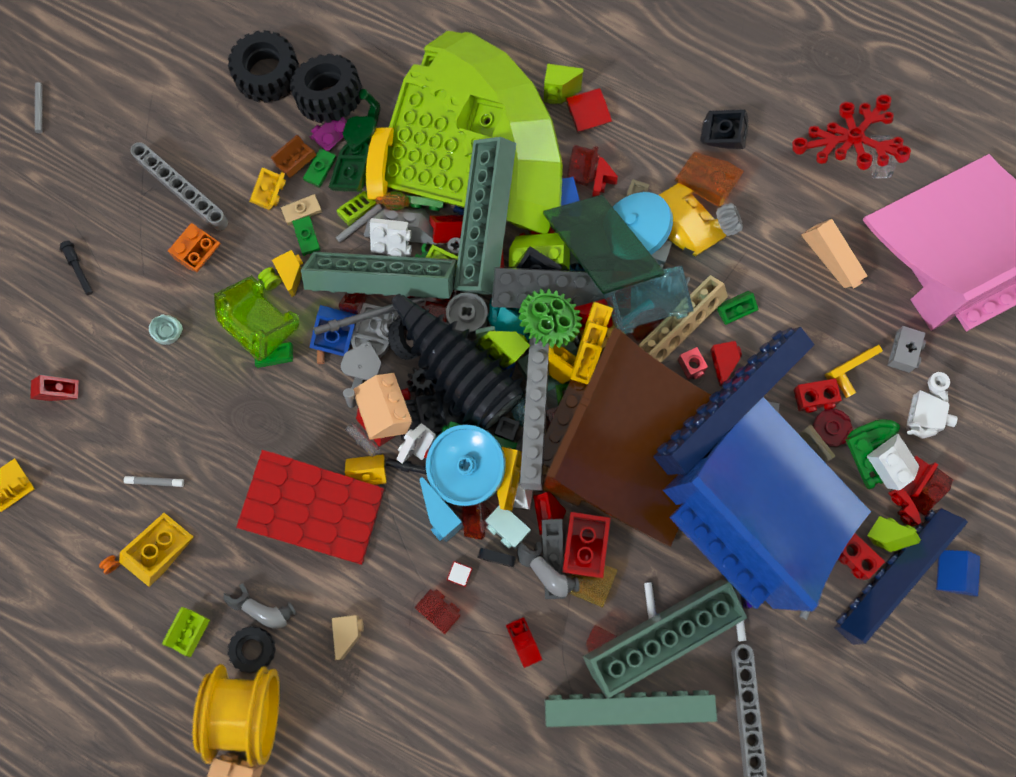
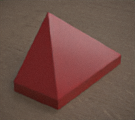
[533,492,566,535]

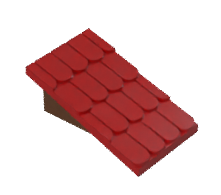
[236,450,385,565]

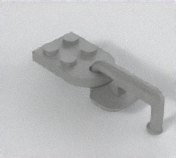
[341,303,399,408]

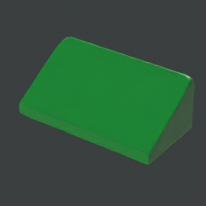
[716,291,759,325]

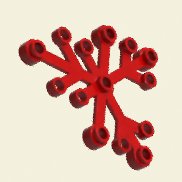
[792,95,911,170]

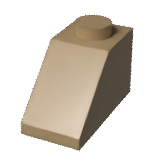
[332,615,364,660]

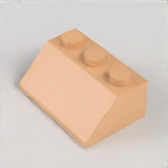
[353,373,412,440]

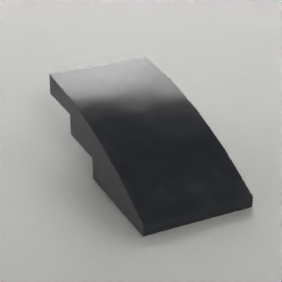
[400,391,475,441]

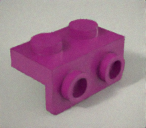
[309,117,347,151]

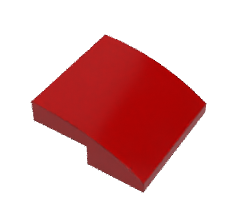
[566,88,612,132]

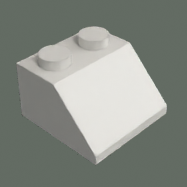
[867,434,919,490]

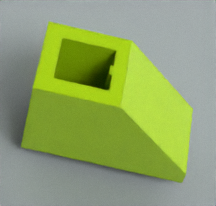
[867,516,921,552]

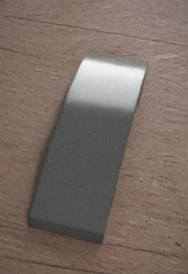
[542,518,565,599]

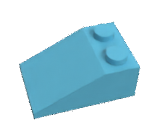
[419,477,464,542]

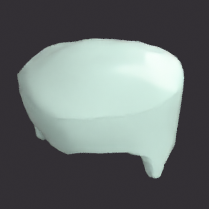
[149,314,183,345]

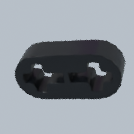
[477,548,516,567]

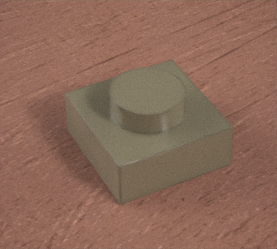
[626,179,650,197]

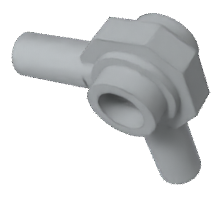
[376,312,405,340]

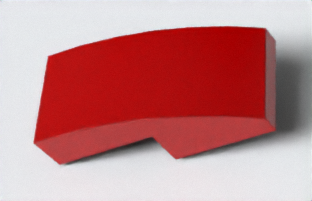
[888,488,921,527]

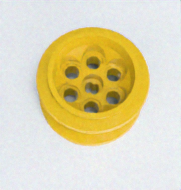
[193,664,280,767]

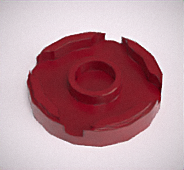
[812,409,853,447]

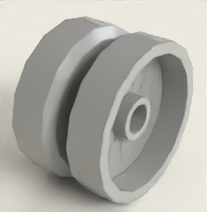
[446,292,488,340]

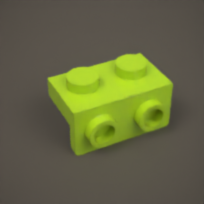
[162,607,210,658]

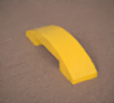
[366,128,394,200]

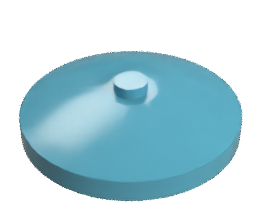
[602,192,673,261]
[426,425,506,506]

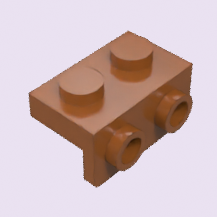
[271,135,316,178]

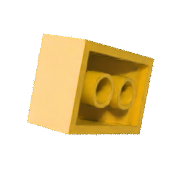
[119,513,194,587]

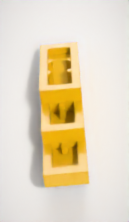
[570,302,613,385]

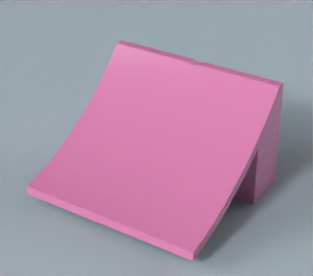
[863,154,1016,332]

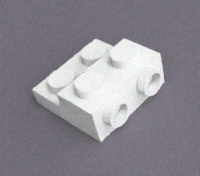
[370,218,412,257]

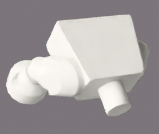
[906,372,958,439]

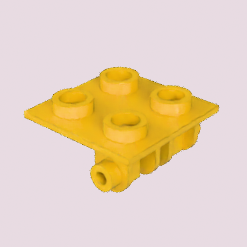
[0,458,34,512]

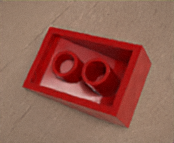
[562,512,610,578]

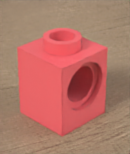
[678,347,708,380]

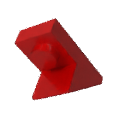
[592,157,618,199]

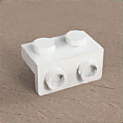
[397,423,436,464]

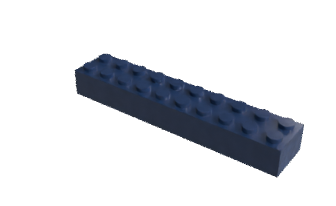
[653,327,815,475]

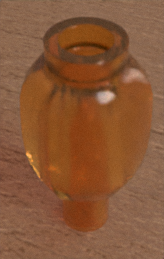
[376,192,409,210]

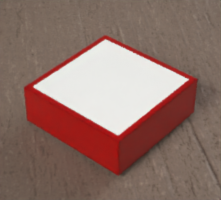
[447,561,473,587]

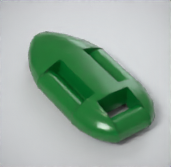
[847,419,900,450]

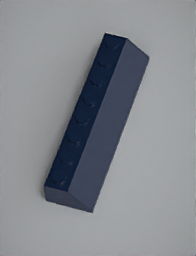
[834,508,968,645]

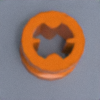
[99,555,120,575]

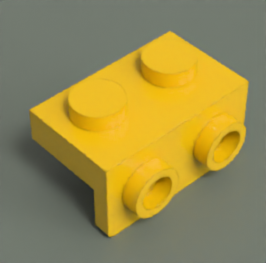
[249,167,286,210]

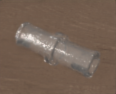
[345,422,381,457]

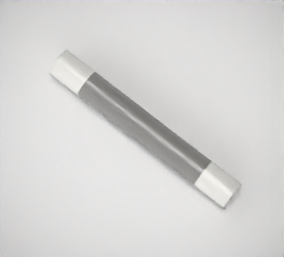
[124,476,184,487]

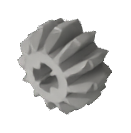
[716,203,743,236]

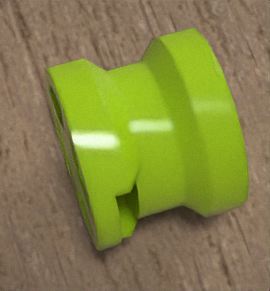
[258,267,282,291]

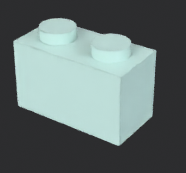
[485,505,531,549]

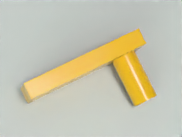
[824,345,883,398]

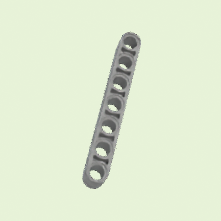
[130,142,228,231]
[731,644,767,777]

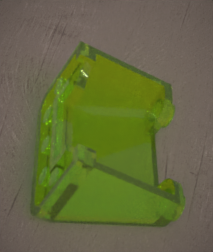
[214,275,300,361]

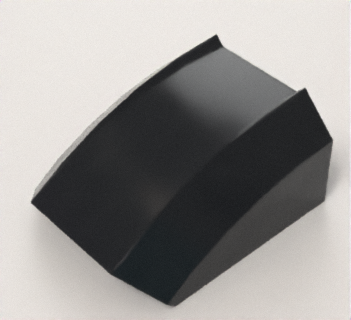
[700,109,749,149]

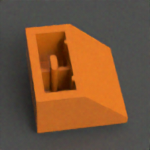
[168,223,221,272]

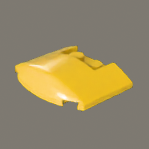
[659,183,726,256]

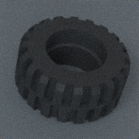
[228,30,300,103]
[290,54,363,123]

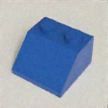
[309,305,357,356]

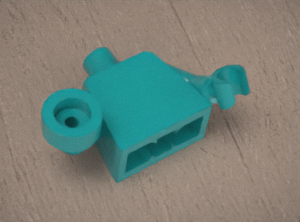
[488,298,544,343]

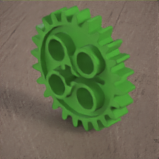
[518,289,582,348]

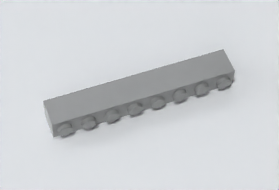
[520,337,549,490]

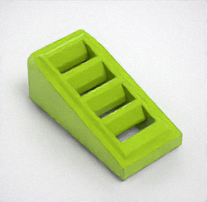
[336,190,377,226]

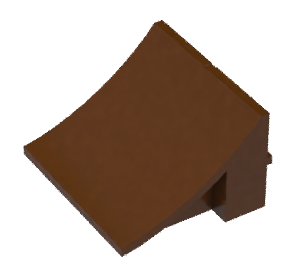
[543,328,712,547]

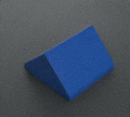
[936,550,980,597]

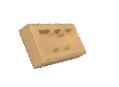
[281,194,322,225]

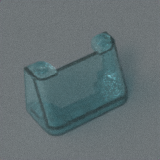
[601,266,694,334]

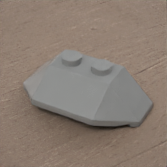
[364,205,437,245]

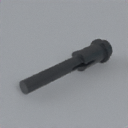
[59,241,93,295]

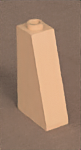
[801,219,867,288]

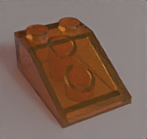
[675,152,744,208]

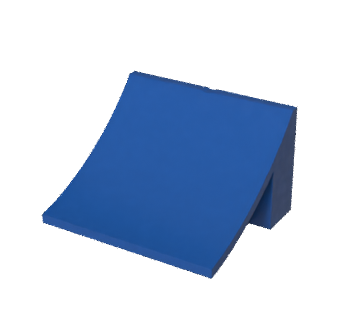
[663,397,871,611]

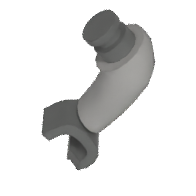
[517,542,579,597]
[223,583,297,629]

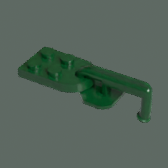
[329,89,380,192]

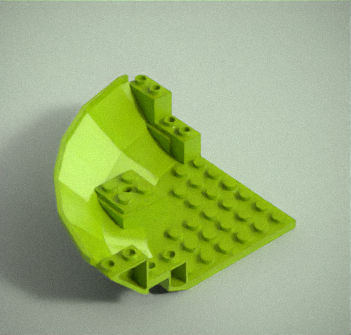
[385,31,563,234]

